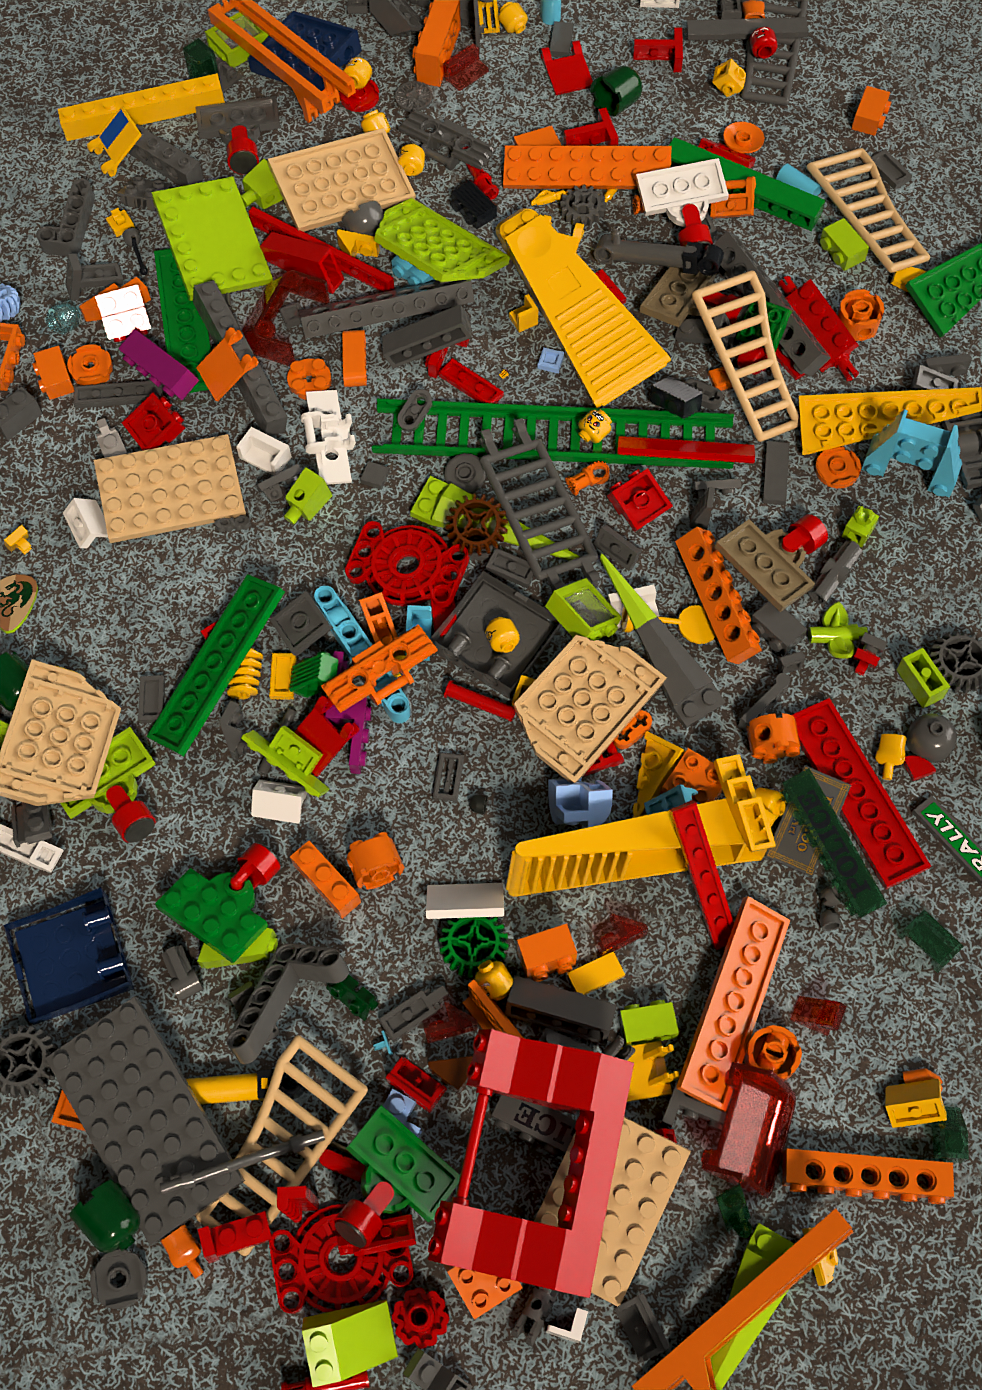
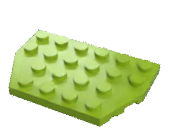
[374,198,510,282]

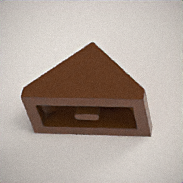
[428,1056,473,1095]

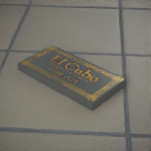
[765,765,851,878]

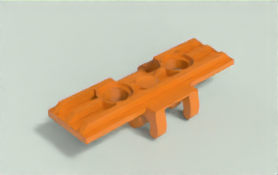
[321,624,438,713]

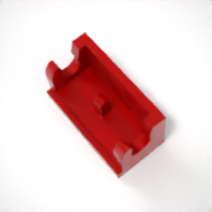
[386,1057,447,1113]

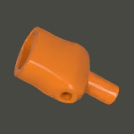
[742,0,765,19]
[160,1224,204,1279]

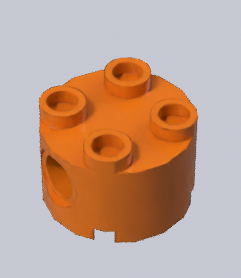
[837,289,884,341]
[746,713,800,764]
[346,832,405,889]
[744,1025,802,1085]

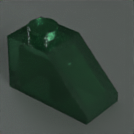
[932,1106,969,1164]

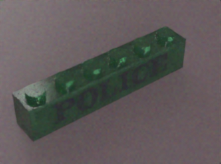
[780,768,888,919]

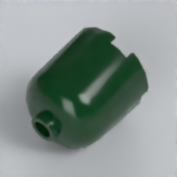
[590,65,642,117]
[0,652,29,712]
[69,1179,140,1253]

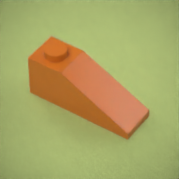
[358,592,405,657]

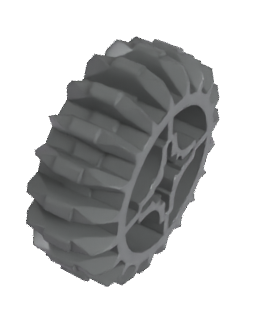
[928,630,982,694]
[0,1025,58,1098]

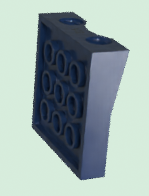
[247,11,362,91]
[4,887,134,1025]

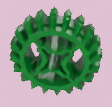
[439,917,509,979]

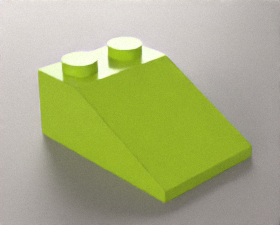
[302,1299,398,1387]

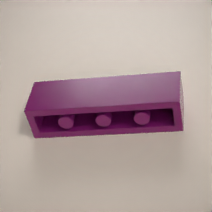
[118,329,199,400]

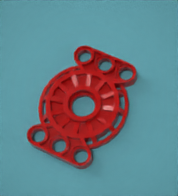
[345,521,470,608]
[269,1204,414,1314]

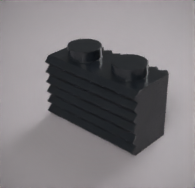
[451,179,497,230]
[650,376,703,419]

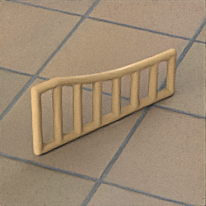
[806,148,930,273]
[692,271,800,442]
[196,1035,368,1256]

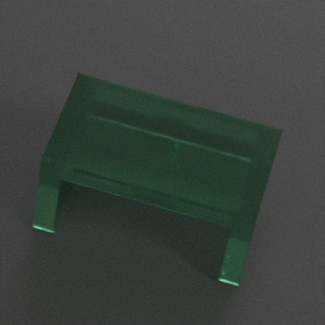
[183,38,220,81]
[898,910,964,973]

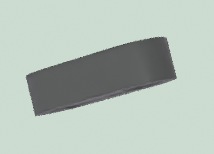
[685,379,723,410]

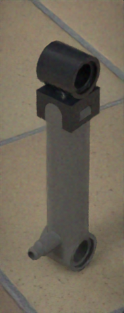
[593,226,724,276]

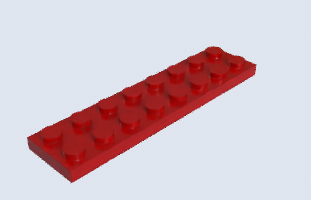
[792,698,931,890]

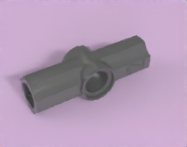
[808,541,863,605]

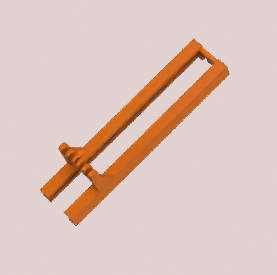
[208,0,356,123]
[632,1208,854,1390]

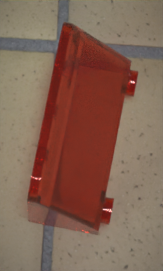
[701,1062,796,1198]

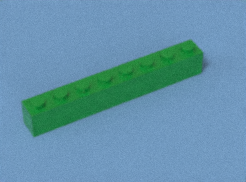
[669,137,826,232]

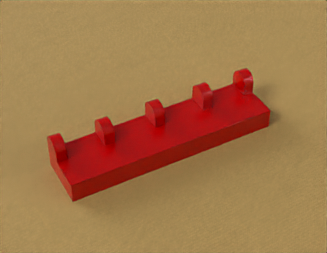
[277,1186,319,1223]

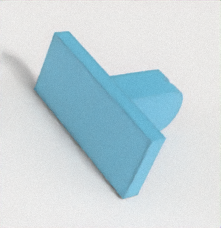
[373,1031,393,1055]

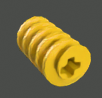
[227,648,263,700]

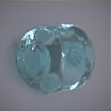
[46,302,80,334]

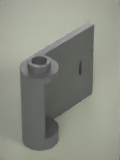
[460,0,484,55]

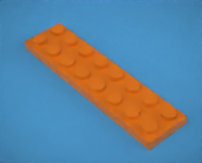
[503,146,672,189]
[676,896,790,1112]

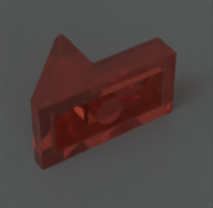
[597,914,648,957]
[790,996,846,1036]
[424,1002,478,1044]

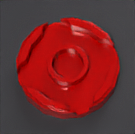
[339,79,380,112]

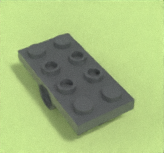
[941,411,982,490]

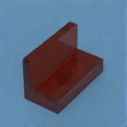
[443,43,489,91]

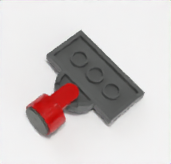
[196,96,281,174]

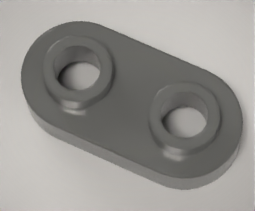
[398,389,433,432]

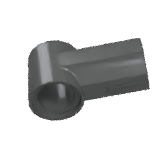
[161,945,204,1001]

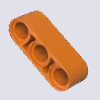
[342,330,367,387]

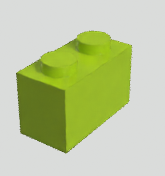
[820,218,869,271]
[896,648,950,709]
[619,1000,679,1046]

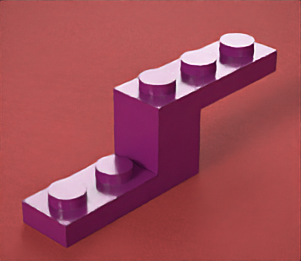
[325,651,372,774]

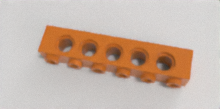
[675,526,762,664]
[782,1148,954,1204]

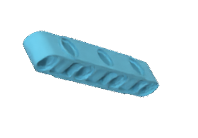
[314,586,411,723]

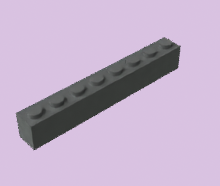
[193,280,288,436]

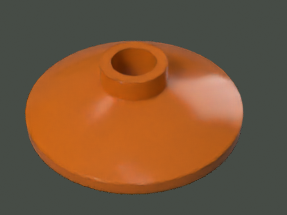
[723,122,764,153]

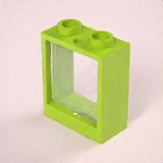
[205,12,269,68]
[545,578,622,641]

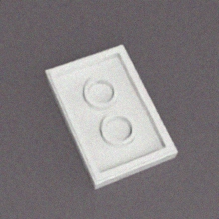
[426,883,504,919]

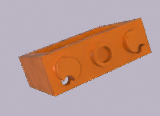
[0,323,25,391]

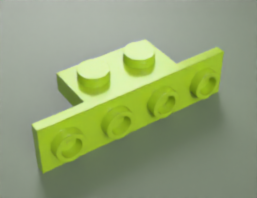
[241,725,330,798]

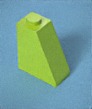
[197,928,278,969]

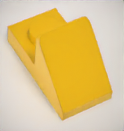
[337,229,380,258]

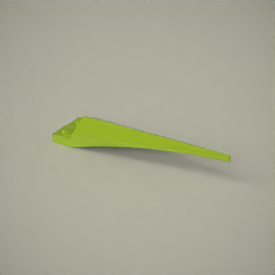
[410,476,580,561]
[711,1223,794,1390]

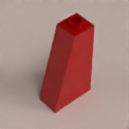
[260,232,344,294]

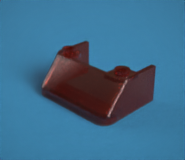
[241,270,330,367]

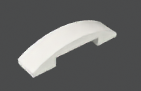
[0,824,63,873]

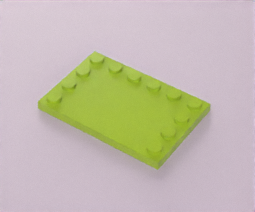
[152,176,273,301]

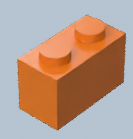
[852,86,892,136]
[32,345,74,400]

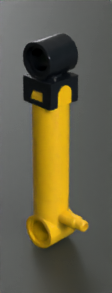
[186,1069,305,1105]

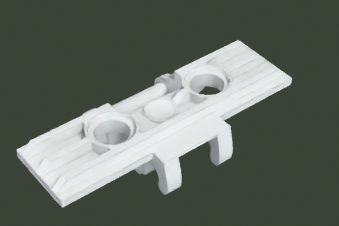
[301,390,356,485]

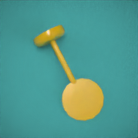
[621,605,716,644]

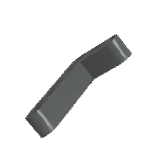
[226,943,349,1064]

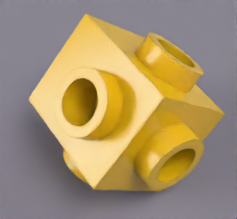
[712,59,746,97]

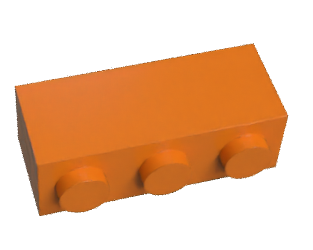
[290,841,361,919]

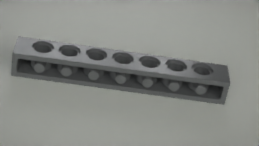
[713,231,831,376]
[298,279,475,339]

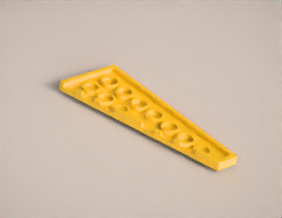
[798,387,982,455]

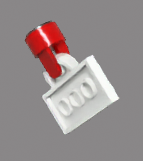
[636,158,729,249]

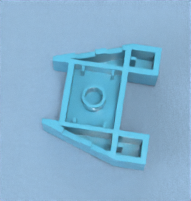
[861,409,962,497]

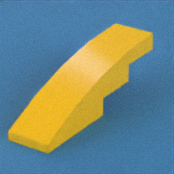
[713,754,776,852]

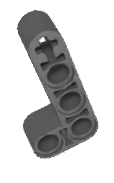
[36,178,95,256]

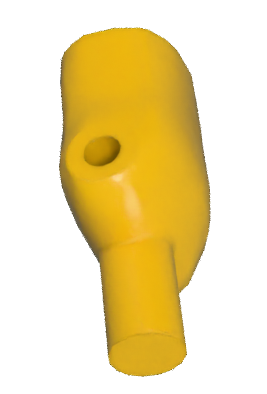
[875,734,907,780]

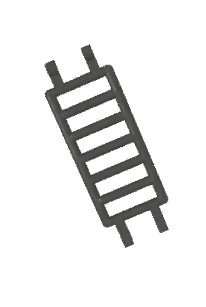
[479,418,601,593]

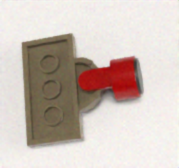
[640,267,749,328]
[715,514,828,612]

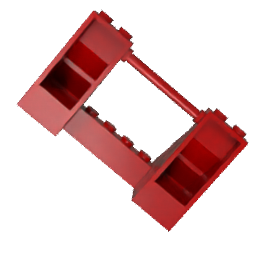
[428,1029,634,1298]

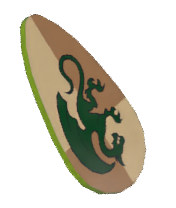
[0,574,38,634]

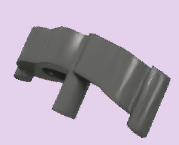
[214,515,251,532]

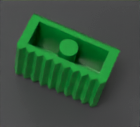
[289,652,339,698]

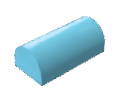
[540,0,561,25]
[776,163,822,196]

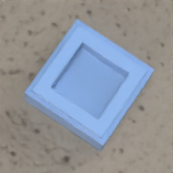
[537,347,564,374]

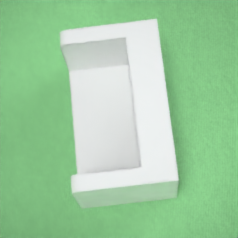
[236,427,292,476]

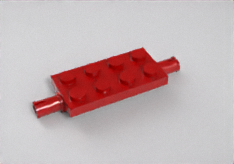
[778,276,859,381]

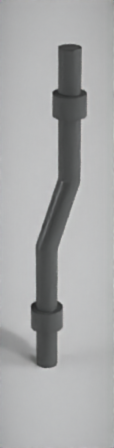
[160,1130,325,1194]

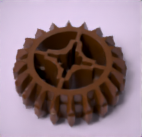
[445,493,508,556]

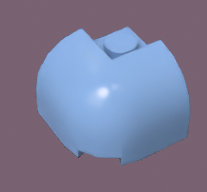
[548,777,613,828]

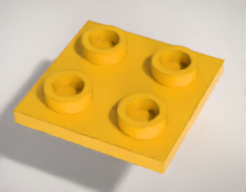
[619,1041,680,1102]

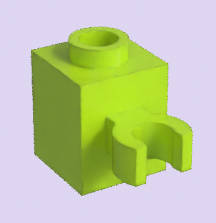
[842,506,880,547]

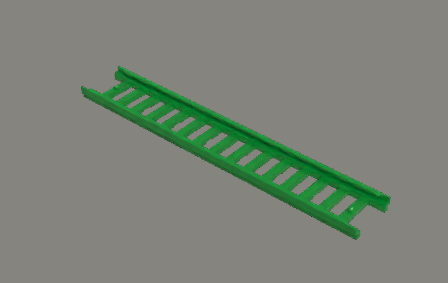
[372,399,734,469]

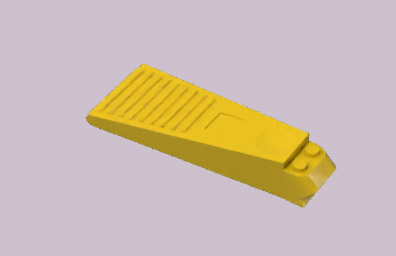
[496,208,671,408]
[506,798,777,897]

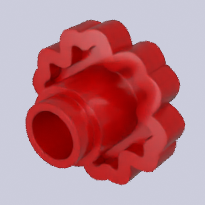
[392,1287,450,1349]

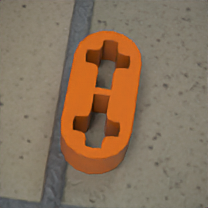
[613,710,652,749]

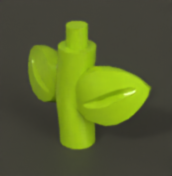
[808,601,868,659]

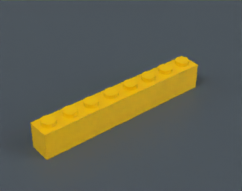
[58,73,225,141]

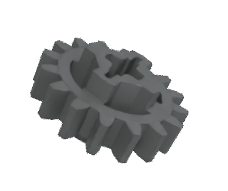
[560,185,606,227]

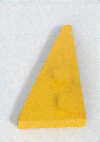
[633,731,685,818]

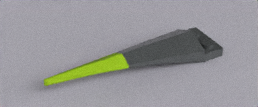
[600,554,726,729]

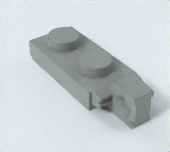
[96,418,127,458]

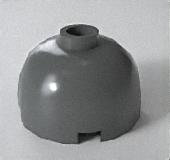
[342,201,384,236]
[906,713,957,763]

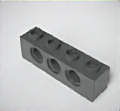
[128,124,204,186]

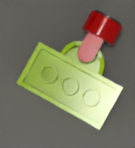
[60,727,156,842]

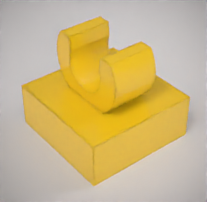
[106,208,135,237]
[4,525,32,555]

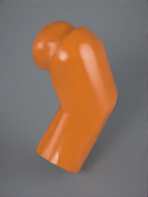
[902,1068,943,1092]

